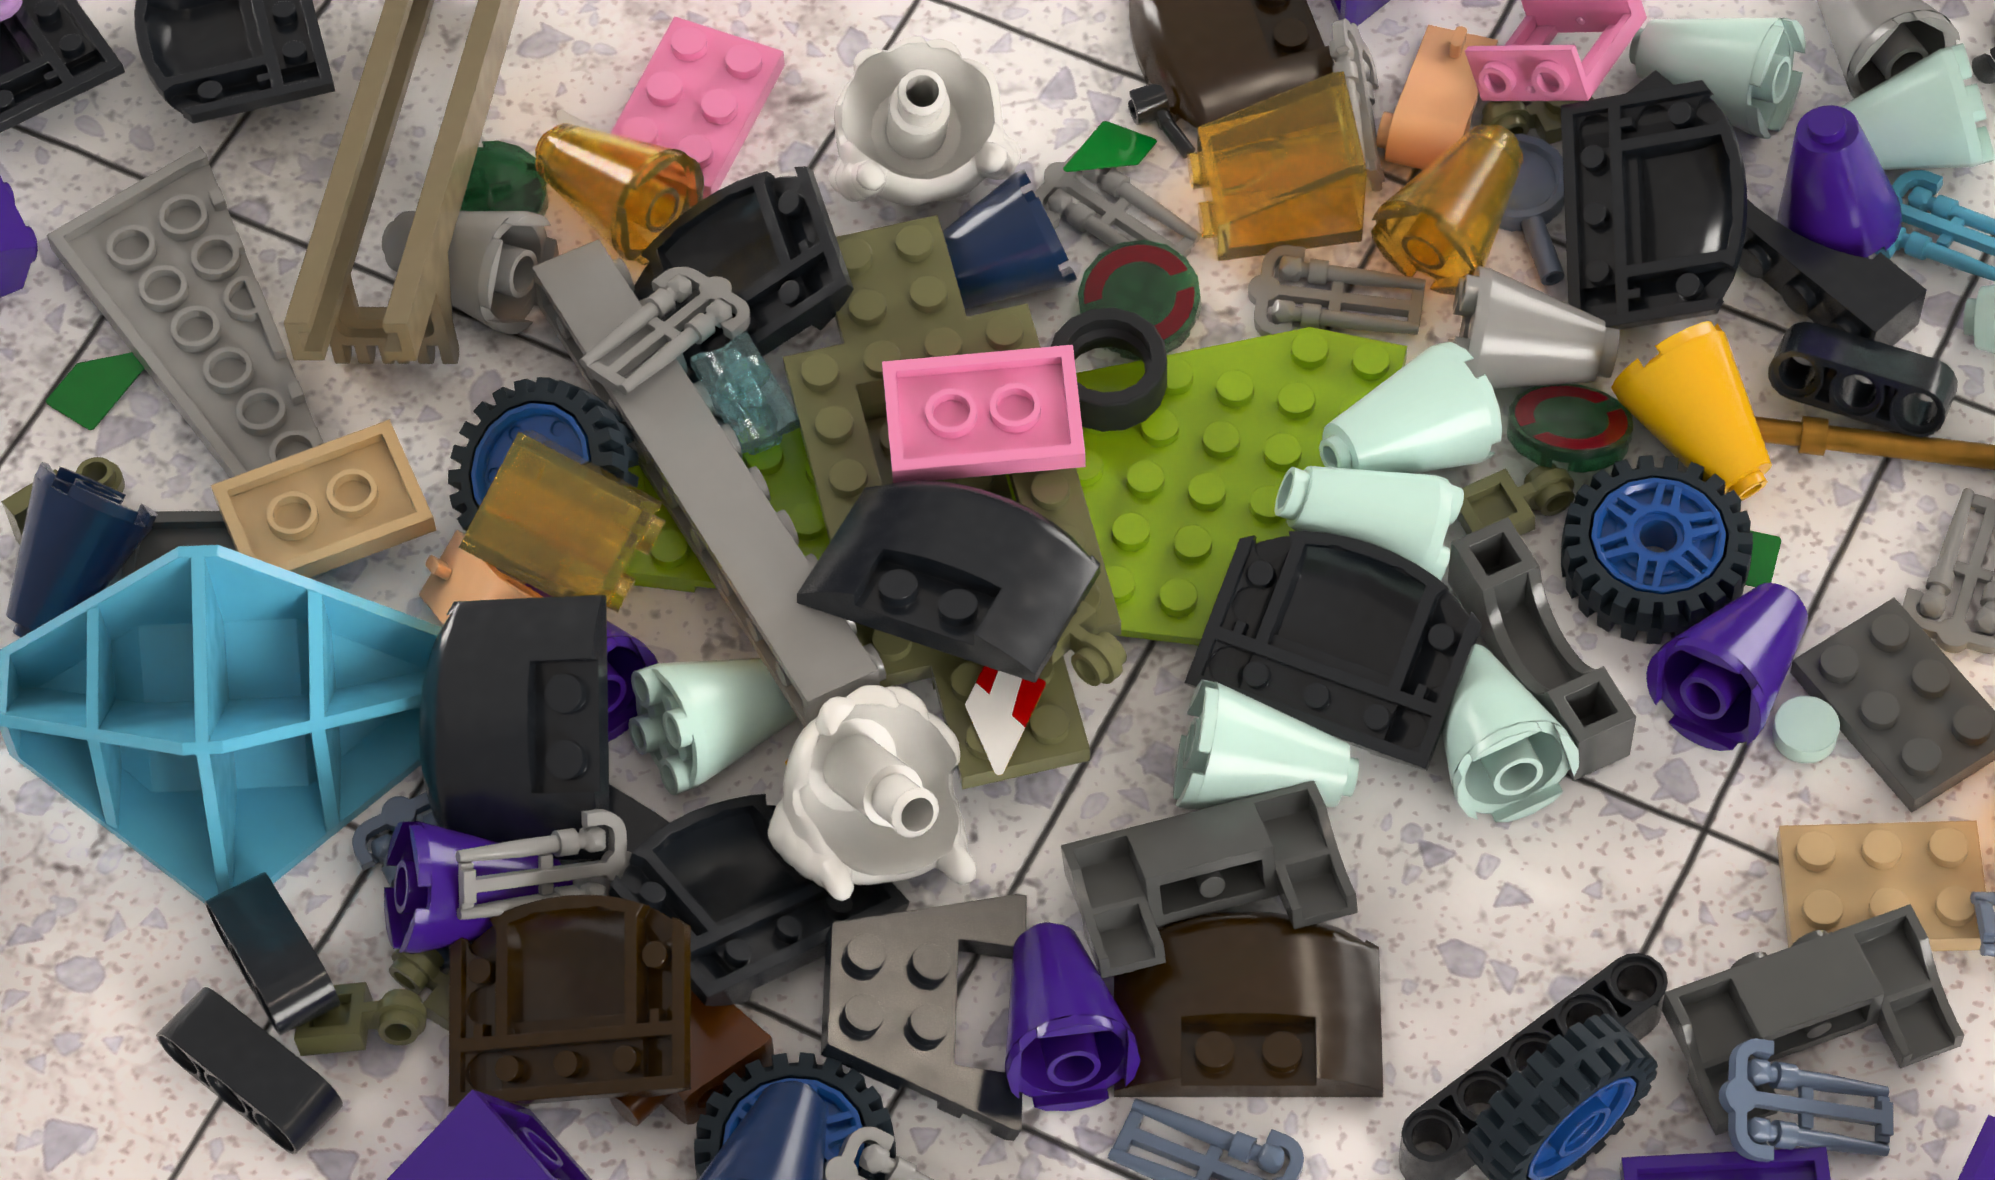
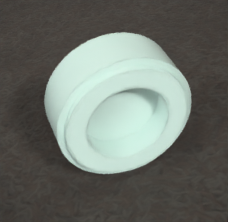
[1772,696,1840,763]

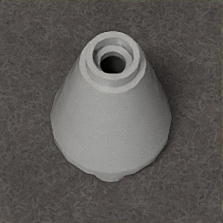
[1448,266,1620,389]

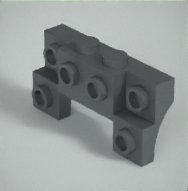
[1061,781,1358,979]
[1662,904,1964,1135]

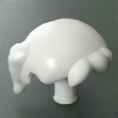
[829,36,1021,206]
[768,685,976,901]

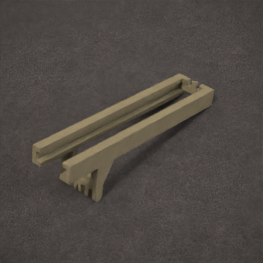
[284,0,520,364]

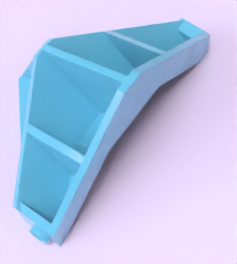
[0,545,442,904]

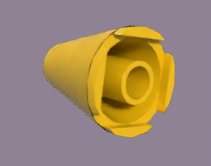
[1611,321,1772,501]

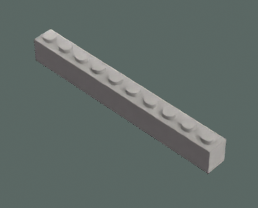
[532,239,886,728]

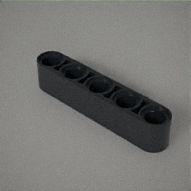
[1398,953,1668,1180]

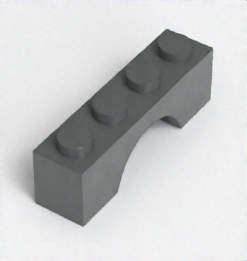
[1447,517,1636,781]

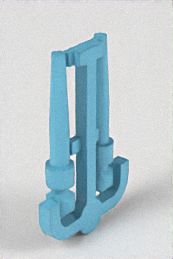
[1875,170,1995,281]

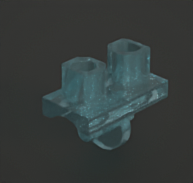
[691,332,799,455]

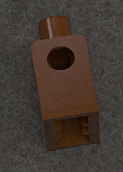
[610,990,774,1127]

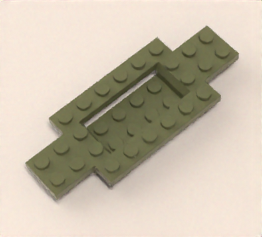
[783,215,1121,790]

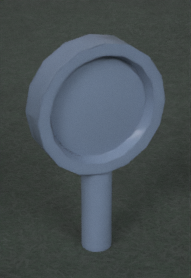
[1465,134,1565,286]

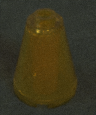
[535,123,704,265]
[1371,125,1524,295]

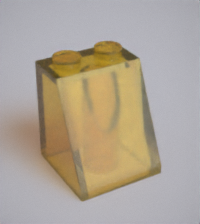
[1187,71,1367,261]
[459,429,666,613]

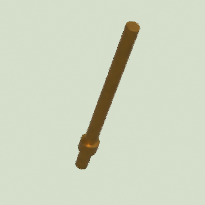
[1755,416,1995,470]

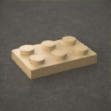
[211,419,436,578]
[1776,820,1986,951]

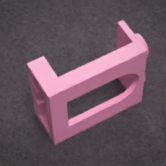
[1465,0,1647,101]

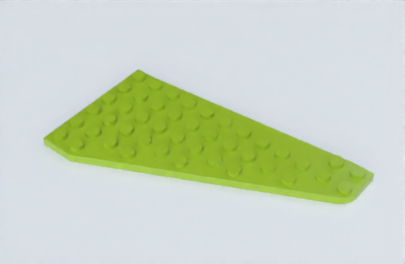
[571,327,1407,646]

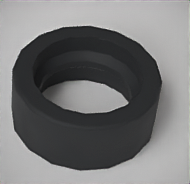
[1050,307,1167,432]

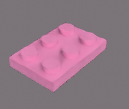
[600,16,785,199]
[882,345,1086,483]

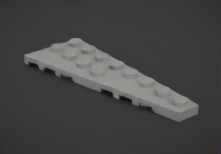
[47,146,330,580]

